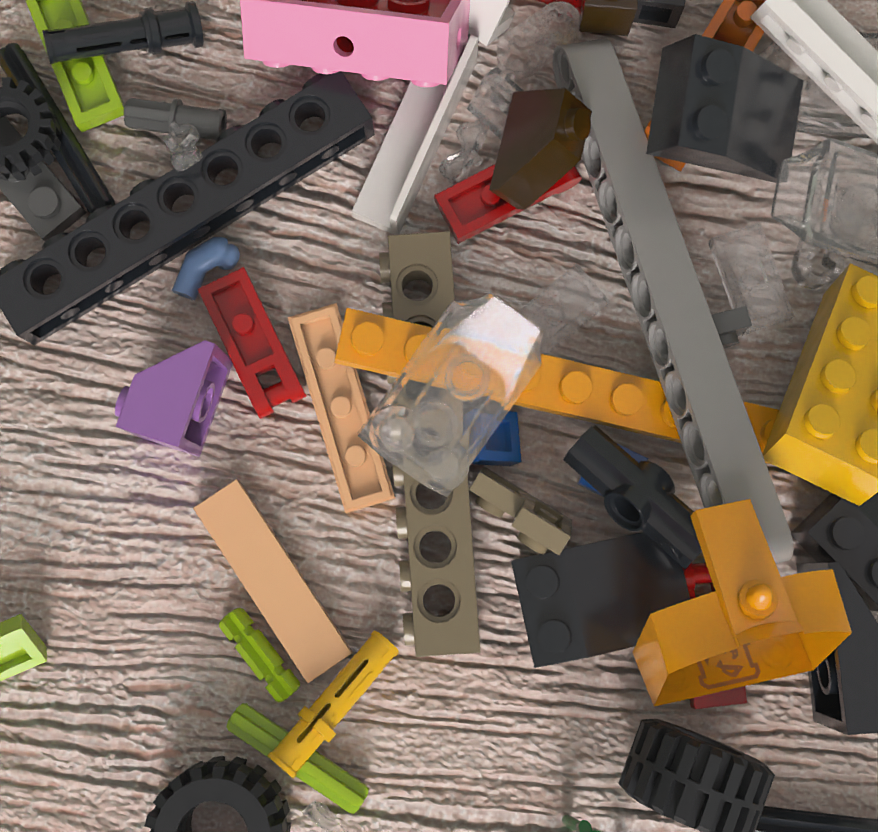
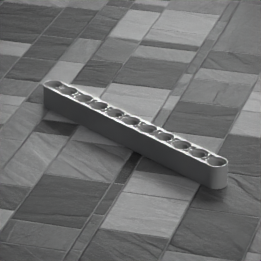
[553,38,794,564]

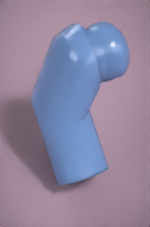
[172,237,240,300]

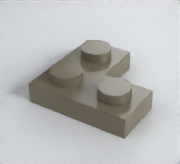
[469,466,572,555]

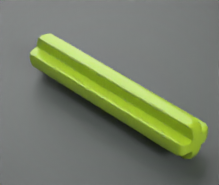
[226,703,369,814]

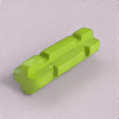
[219,607,300,703]

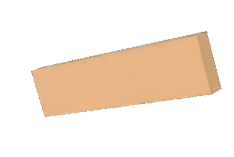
[288,303,396,514]
[193,479,353,684]

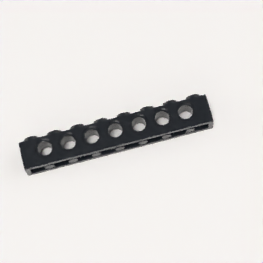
[0,71,375,346]

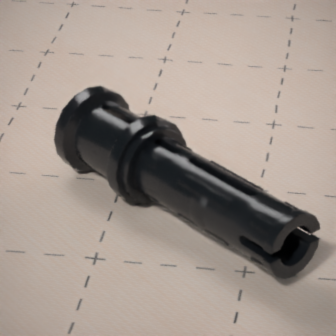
[42,1,204,64]

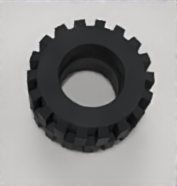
[618,719,775,832]
[144,756,291,832]

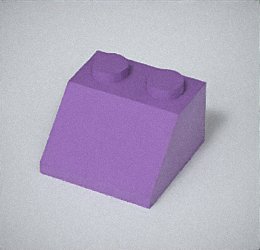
[115,340,233,457]

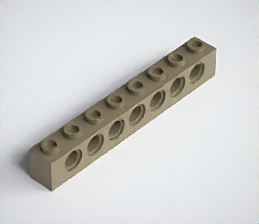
[379,231,481,657]

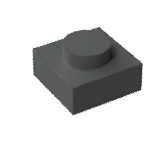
[712,306,752,349]

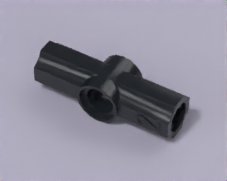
[563,425,702,569]

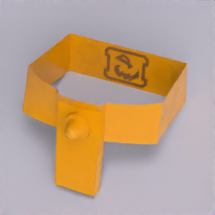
[632,499,852,707]

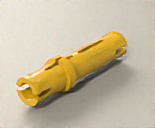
[267,630,399,779]

